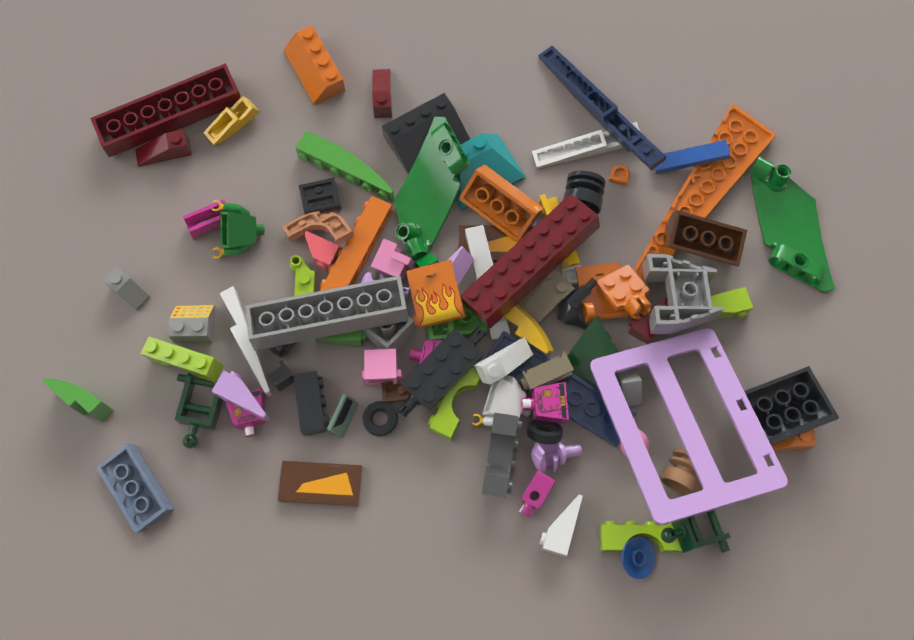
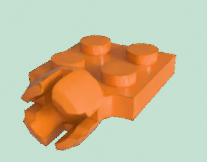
[596,265,651,319]

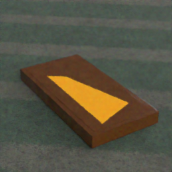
[459,225,533,262]
[278,461,362,506]

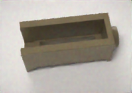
[520,351,574,394]

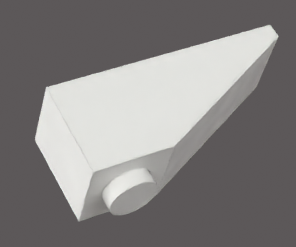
[474,337,533,385]
[539,495,583,557]

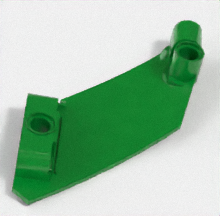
[393,117,470,261]
[749,156,835,293]

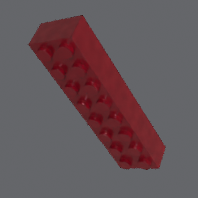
[90,63,241,157]
[460,194,600,329]

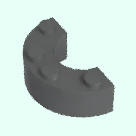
[482,412,522,498]

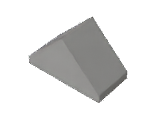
[616,368,642,407]

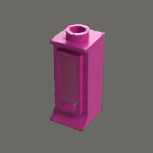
[183,199,226,240]

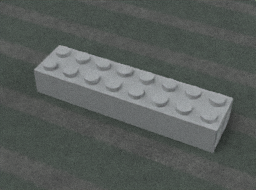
[245,276,409,351]

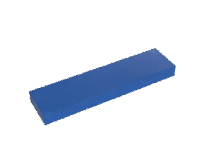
[655,140,730,174]

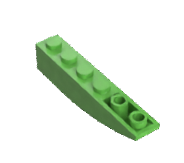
[295,130,394,201]

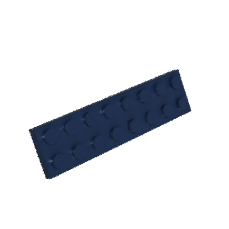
[484,331,637,447]

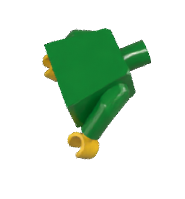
[211,200,265,259]

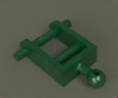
[174,373,223,448]
[661,510,731,553]

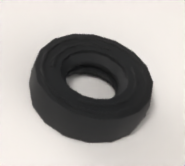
[362,401,398,436]
[527,420,563,445]

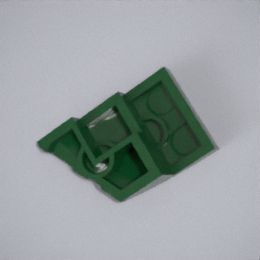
[567,316,619,387]

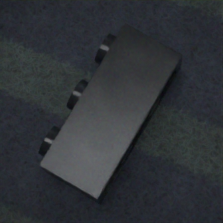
[293,371,329,436]

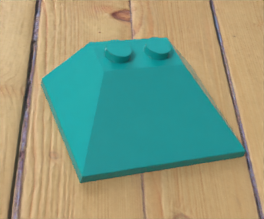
[455,133,525,210]

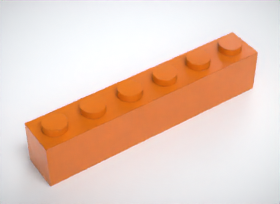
[320,196,393,291]

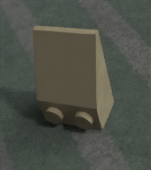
[517,268,575,325]

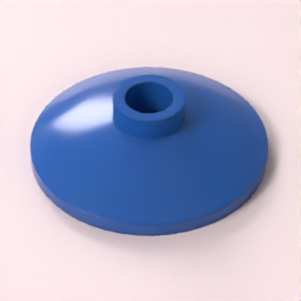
[622,537,655,579]

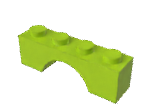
[140,337,224,383]
[428,366,481,441]
[599,521,682,552]

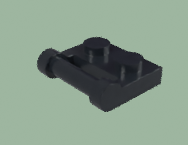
[298,178,342,214]

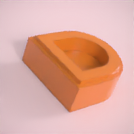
[609,165,630,186]

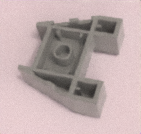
[642,254,723,334]

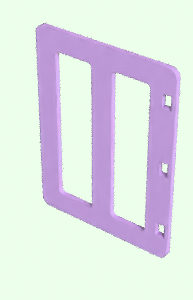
[590,328,788,525]

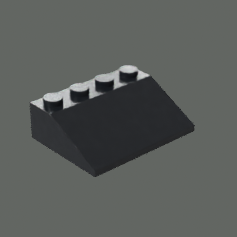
[382,93,470,174]
[737,366,839,446]

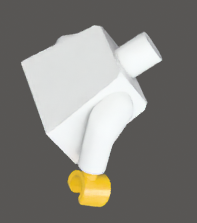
[472,375,532,427]

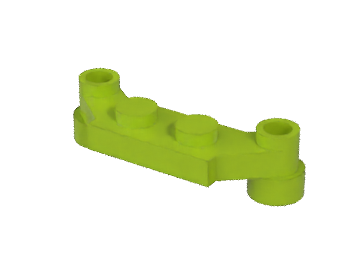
[290,255,316,296]

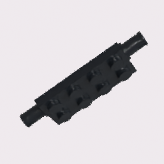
[397,326,487,418]

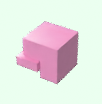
[371,239,416,283]
[362,349,402,385]

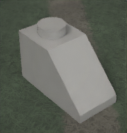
[103,267,150,310]

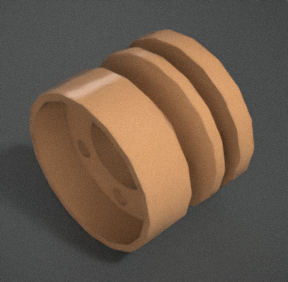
[659,447,703,496]

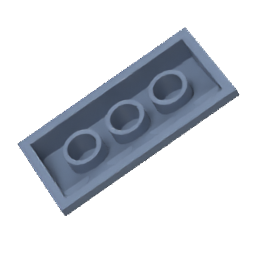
[96,444,174,534]

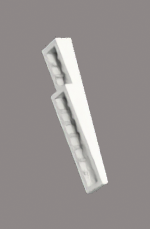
[532,122,640,169]
[465,225,510,341]
[220,286,273,398]

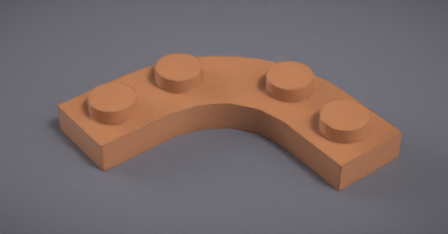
[282,211,354,245]

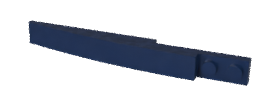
[538,46,666,171]

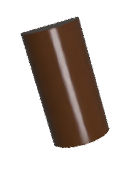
[664,210,747,267]

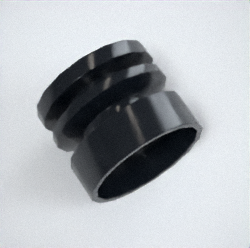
[563,170,606,215]

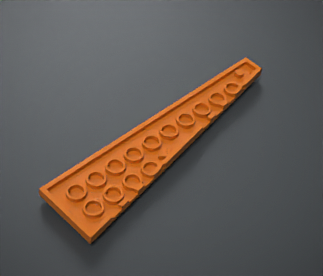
[633,103,776,286]

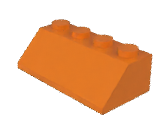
[283,25,345,105]
[459,165,544,242]

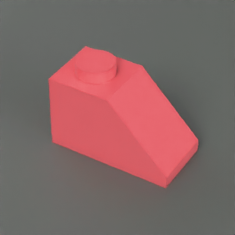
[304,231,340,271]

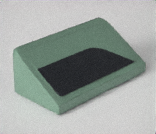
[327,394,358,438]

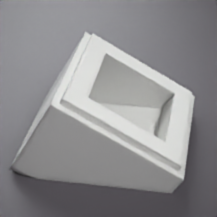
[562,264,583,286]

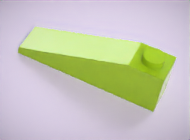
[711,287,753,319]

